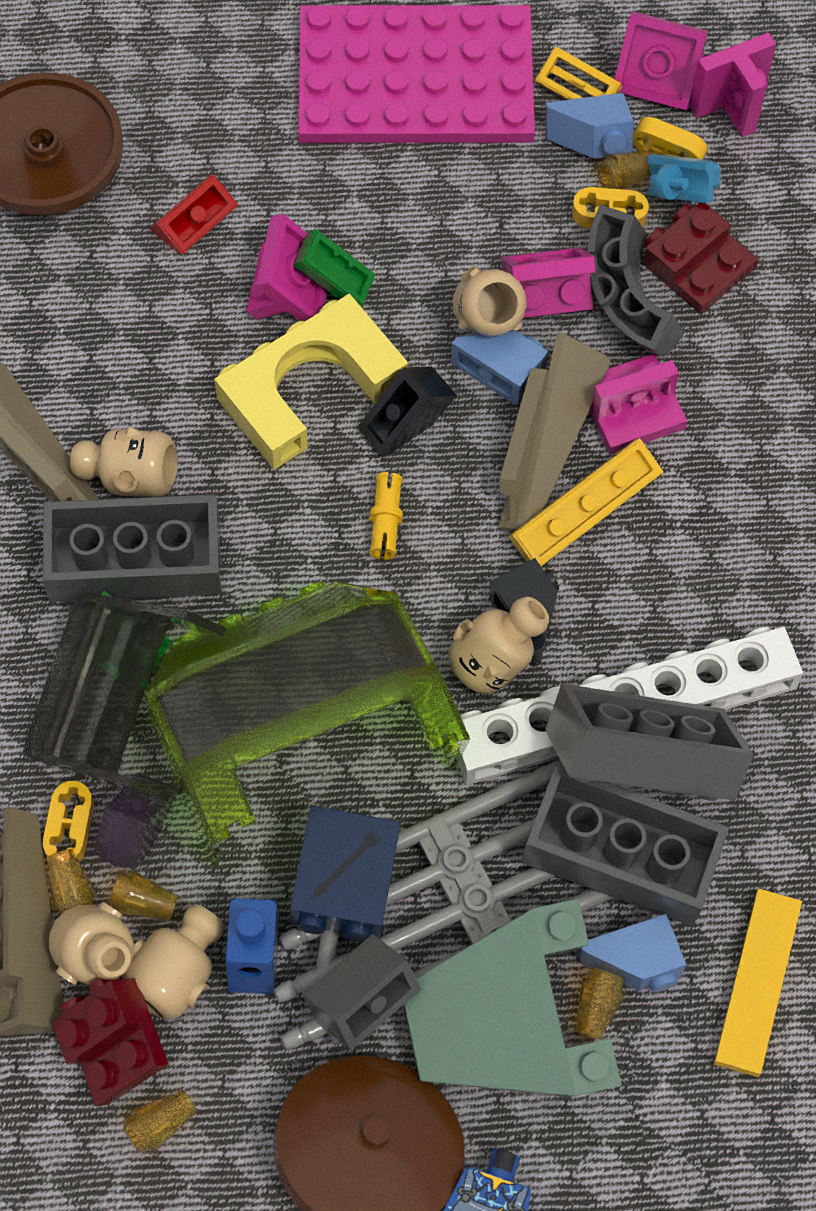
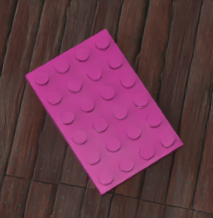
[299,5,535,143]

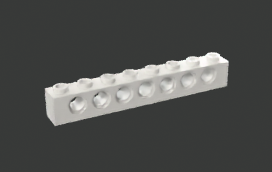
[450,626,803,785]

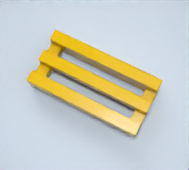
[535,46,623,100]

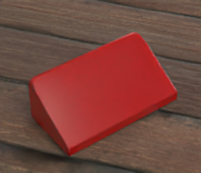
[149,174,238,255]

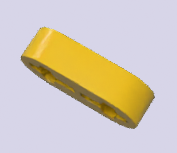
[633,117,708,159]
[572,187,649,229]
[43,781,94,868]

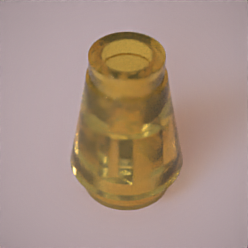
[598,150,656,190]
[47,848,97,916]
[108,870,179,921]
[575,968,626,1040]
[122,1090,196,1154]

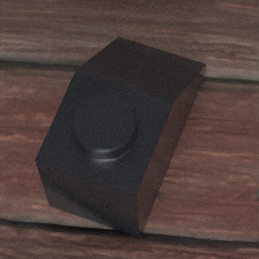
[357,366,457,457]
[489,558,559,667]

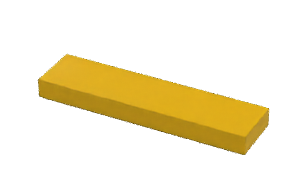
[508,438,663,566]
[714,888,802,1078]

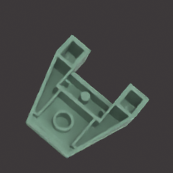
[403,899,622,1097]

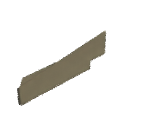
[499,333,611,531]
[0,362,99,502]
[0,807,63,1036]

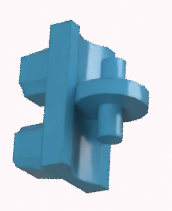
[647,154,721,203]

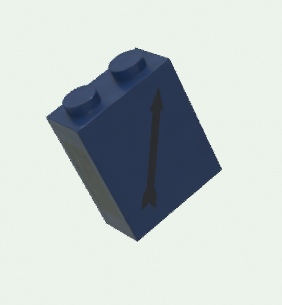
[289,805,401,943]

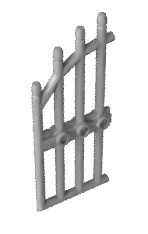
[273,759,615,1050]

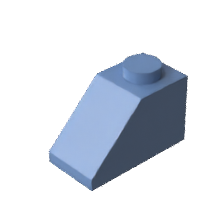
[546,93,634,158]
[451,330,549,407]
[577,914,686,992]

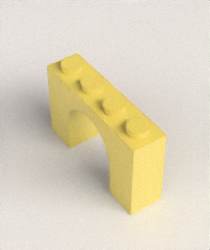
[214,293,408,470]

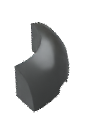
[588,205,684,356]

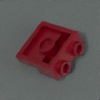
[643,202,758,315]
[52,978,169,1107]

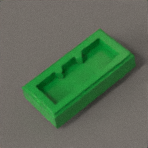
[293,229,376,307]

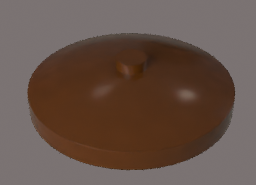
[0,73,124,215]
[273,1056,465,1211]

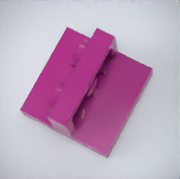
[615,11,708,110]
[689,32,776,137]
[246,213,327,322]
[501,247,595,318]
[589,353,688,455]

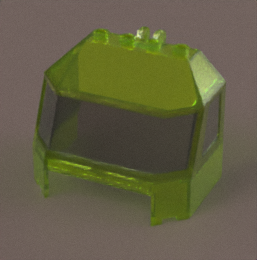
[145,581,470,867]

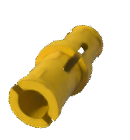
[369,472,403,560]

